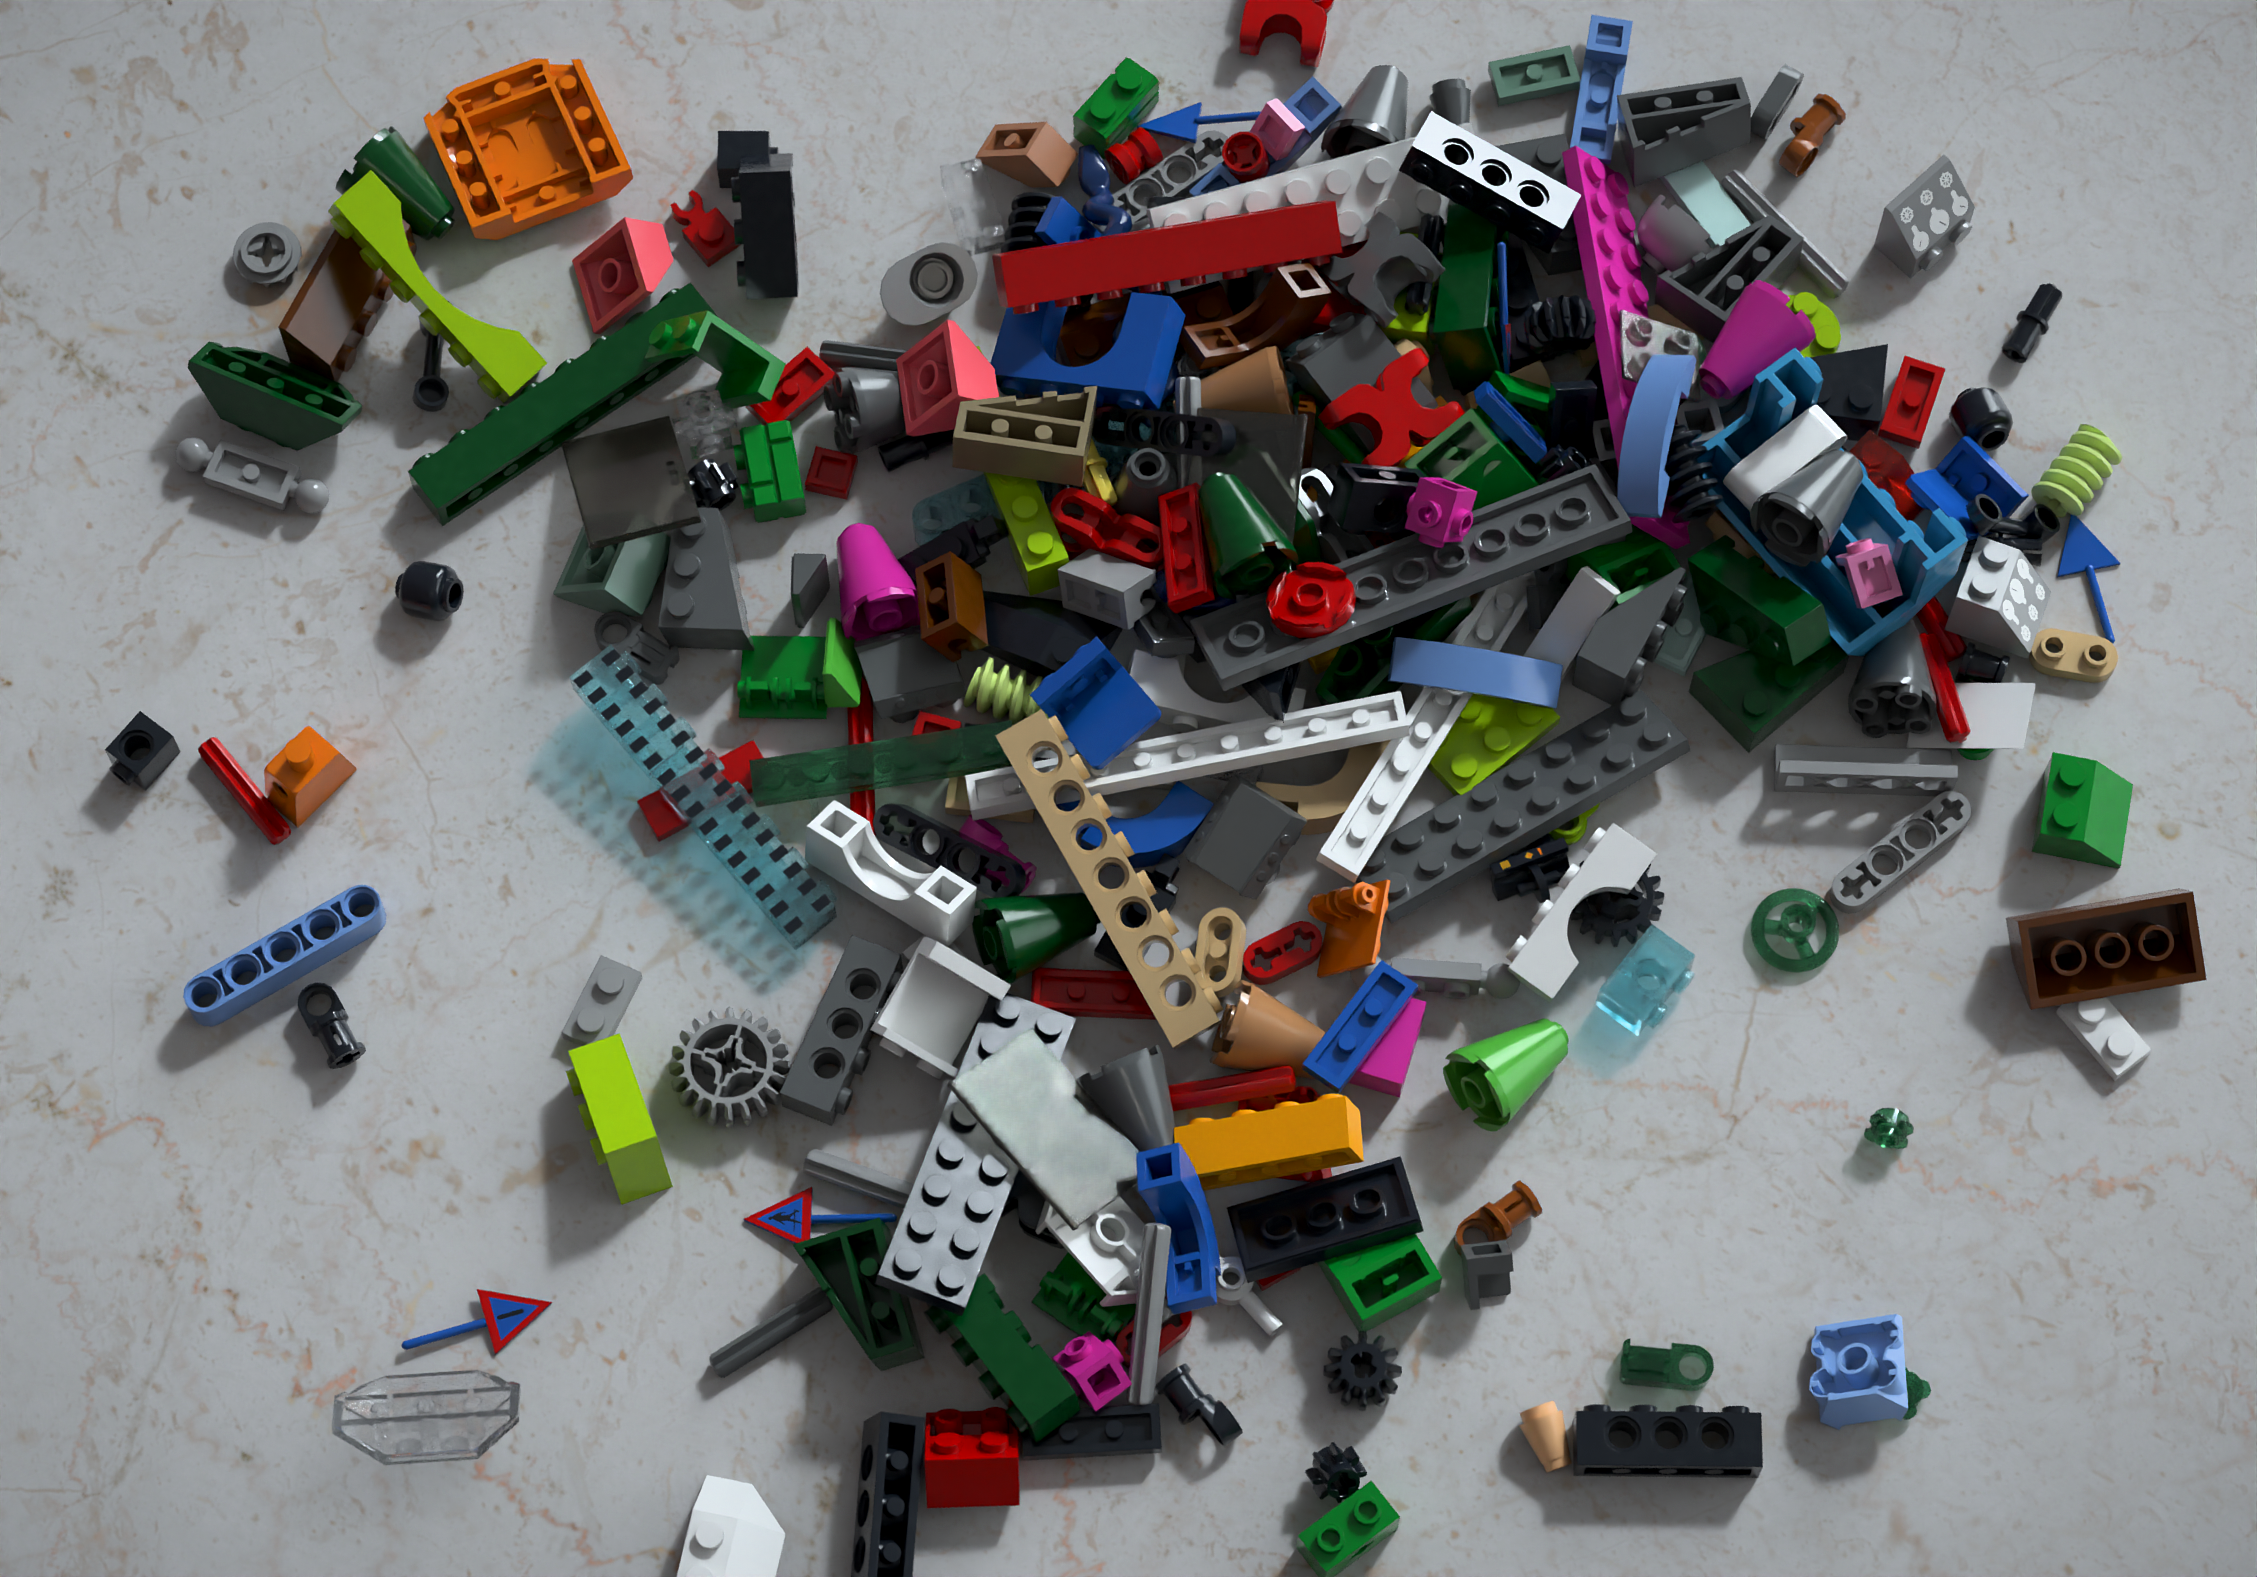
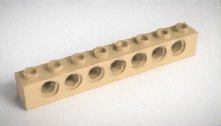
[996,709,1224,1050]

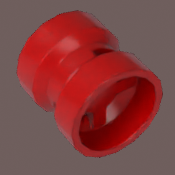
[1105,127,1163,185]
[1222,132,1270,184]

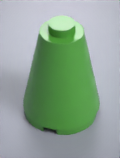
[1443,1018,1569,1132]

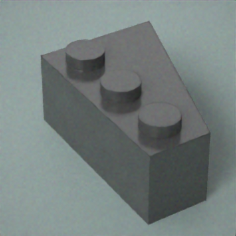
[1617,77,1751,187]

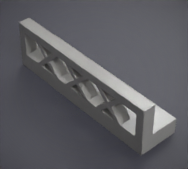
[1774,744,1958,796]

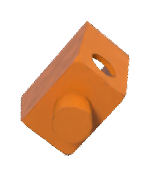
[264,726,357,828]

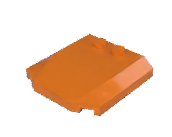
[423,58,633,240]

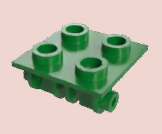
[737,636,827,719]
[1031,1252,1136,1343]

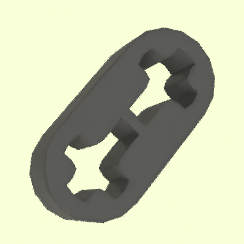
[1751,64,1804,140]

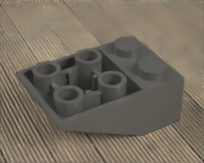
[1572,567,1688,705]

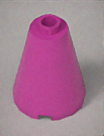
[1698,280,1816,399]
[836,523,920,641]

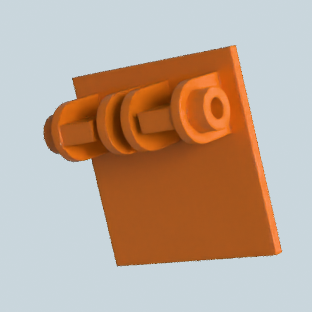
[1308,879,1390,978]

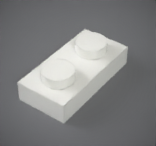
[2056,997,2151,1081]

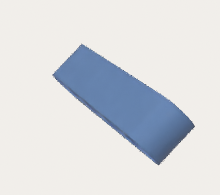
[183,885,387,1027]

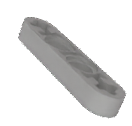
[1093,131,1228,234]
[1830,791,1972,914]

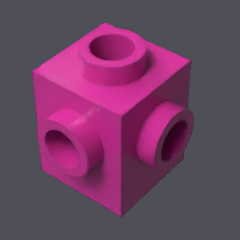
[1405,477,1477,548]
[1052,1331,1132,1412]

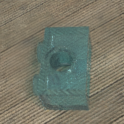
[1595,924,1695,1036]

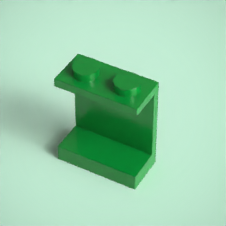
[644,310,786,411]

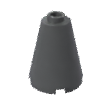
[1321,65,1408,160]
[1750,450,1863,567]
[1077,1045,1176,1168]

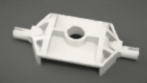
[1029,1160,1173,1323]

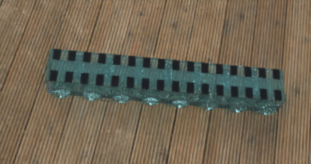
[570,645,837,950]

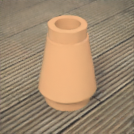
[1519,1401,1572,1473]

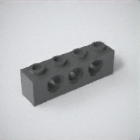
[780,935,904,1126]

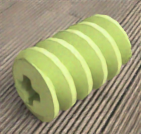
[2031,424,2122,518]
[964,657,1049,725]

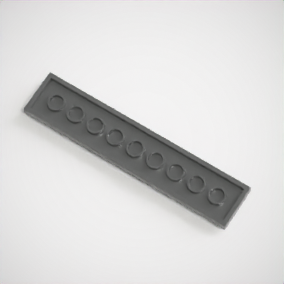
[1190,464,1632,691]

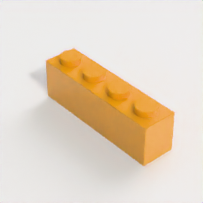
[1174,1094,1364,1191]

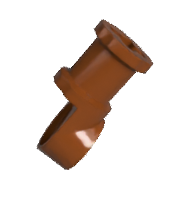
[1779,93,1846,177]
[1454,1181,1542,1257]

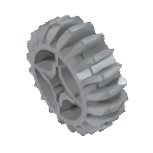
[669,1007,791,1129]

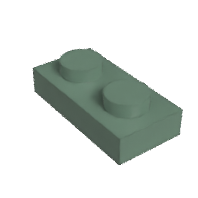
[1488,45,1581,106]

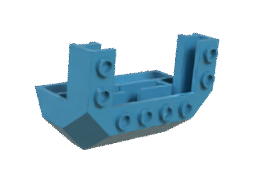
[1697,348,1968,657]

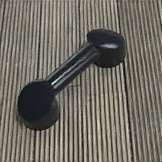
[412,301,449,412]
[1966,494,2060,543]

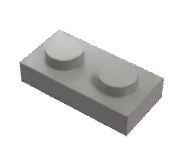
[561,955,642,1046]

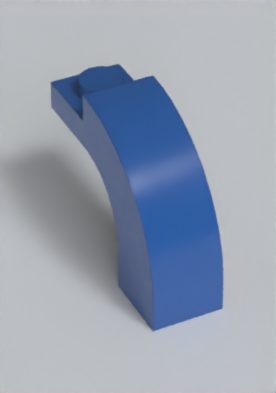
[1056,781,1214,868]
[1136,1143,1221,1315]

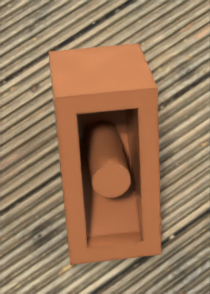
[975,122,1078,188]

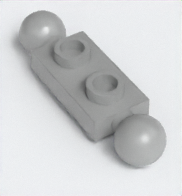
[175,437,329,513]
[1350,956,1520,999]

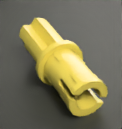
[1083,438,1117,506]

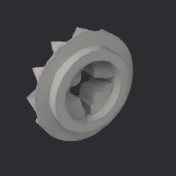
[233,222,302,288]

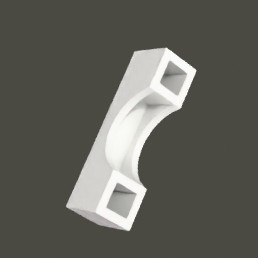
[1128,649,1306,733]
[805,800,977,947]
[1505,823,1657,1003]

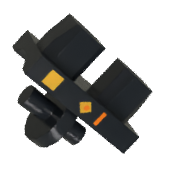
[1490,833,1570,903]

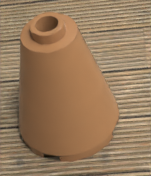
[1173,346,1297,432]
[1210,980,1326,1080]

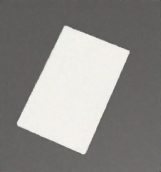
[1906,683,2036,749]

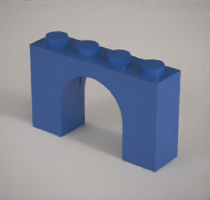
[990,292,1185,409]

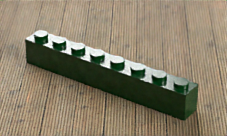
[408,282,719,526]

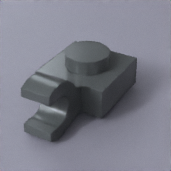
[1526,558,1570,630]

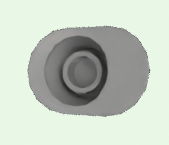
[880,242,978,326]

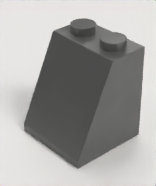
[1286,311,1439,454]

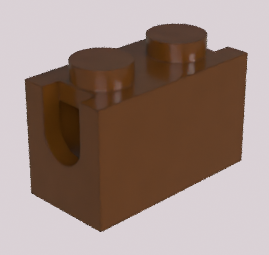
[915,551,988,662]

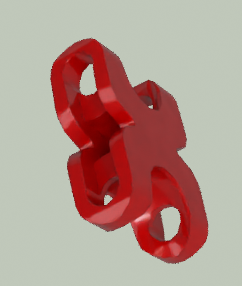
[1239,0,1334,67]
[1319,348,1465,467]
[1051,487,1166,590]

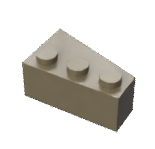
[952,386,1097,487]

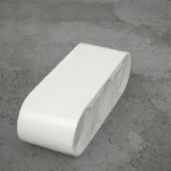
[1723,405,1847,511]

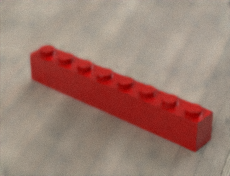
[992,200,1342,314]

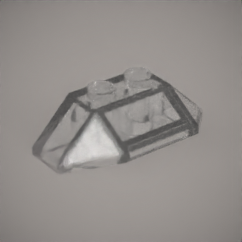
[332,1370,521,1465]

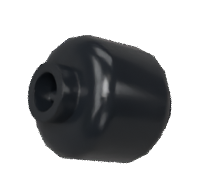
[1949,387,2013,452]
[395,561,464,621]

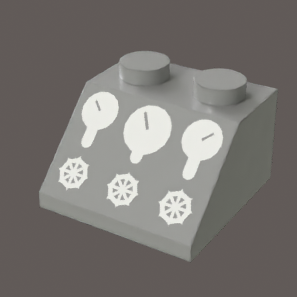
[1874,155,1975,279]
[1944,536,2051,659]

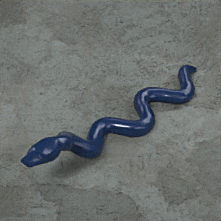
[1078,145,1179,428]

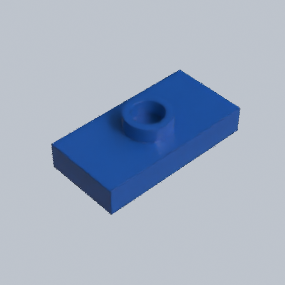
[1035,197,1102,245]
[1474,381,1547,464]

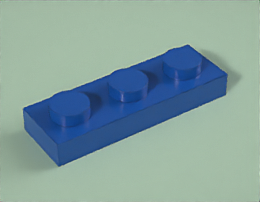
[1302,960,1418,1094]

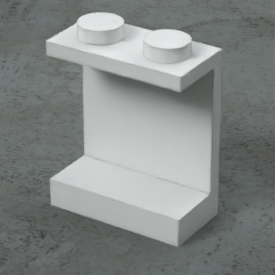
[870,936,1011,1080]

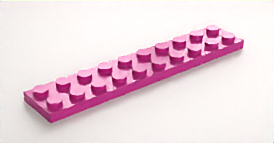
[1562,146,1690,549]

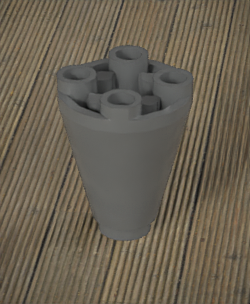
[823,367,906,453]
[1111,448,1178,546]
[1848,619,1936,738]

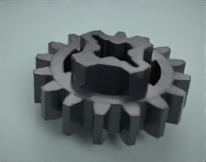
[1570,861,1664,947]

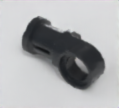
[298,982,366,1069]
[1155,1363,1243,1447]

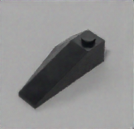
[981,591,1123,679]

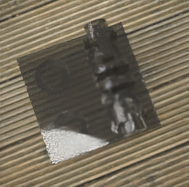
[1619,309,1701,409]

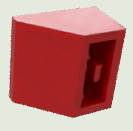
[925,1407,1020,1508]

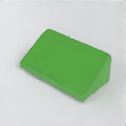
[823,618,863,708]

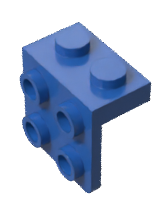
[1905,436,2029,541]
[1030,636,1161,770]

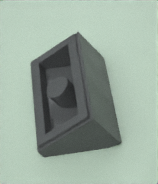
[791,553,830,628]

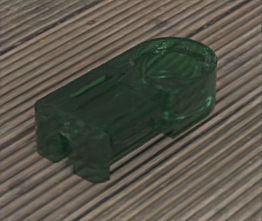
[1619,1339,1714,1391]

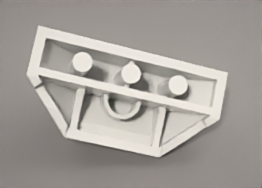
[676,1475,786,1577]

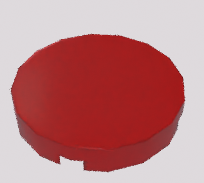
[1266,562,1356,638]

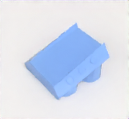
[1809,1314,1908,1430]

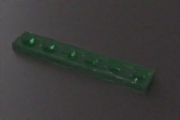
[749,720,1013,807]

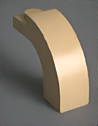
[1256,740,1390,835]

